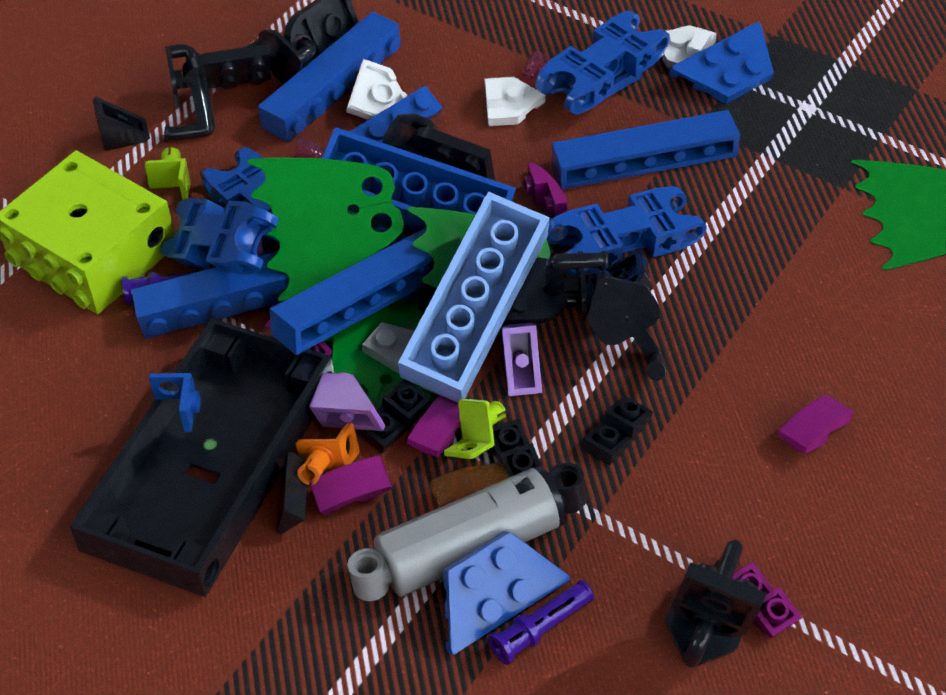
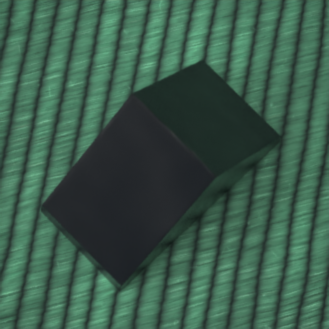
[92,97,150,151]

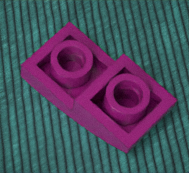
[523,162,567,218]
[777,394,854,454]
[407,395,461,457]
[310,456,393,516]
[732,562,802,639]

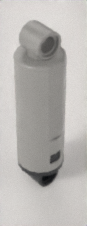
[347,463,586,601]

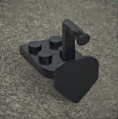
[246,0,359,83]
[164,44,272,142]
[383,113,495,180]
[586,249,667,381]
[503,250,608,325]
[665,539,767,667]

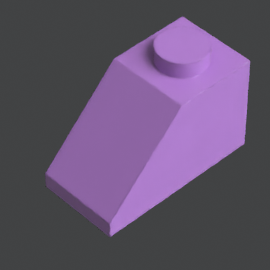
[500,322,542,396]
[309,372,385,431]

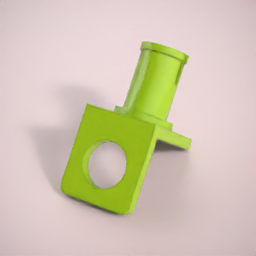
[145,147,191,200]
[444,398,506,459]

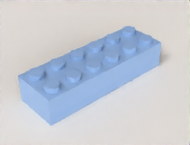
[398,192,549,403]

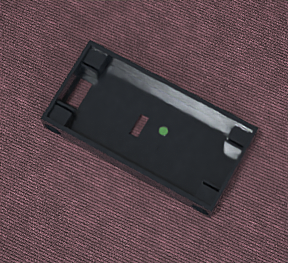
[70,318,334,597]

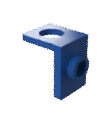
[149,373,201,432]

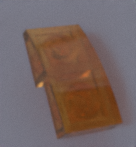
[429,463,509,507]

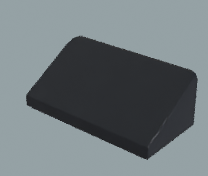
[277,452,307,534]

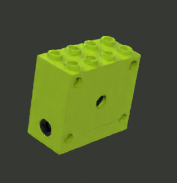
[0,150,175,315]

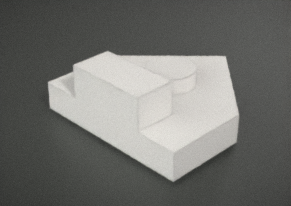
[662,25,717,69]
[346,59,407,120]
[484,77,545,126]

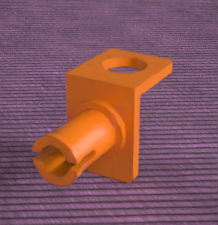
[296,423,360,485]

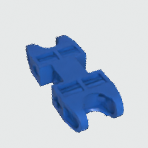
[535,10,670,114]
[200,147,280,253]
[546,186,707,276]
[159,198,279,275]

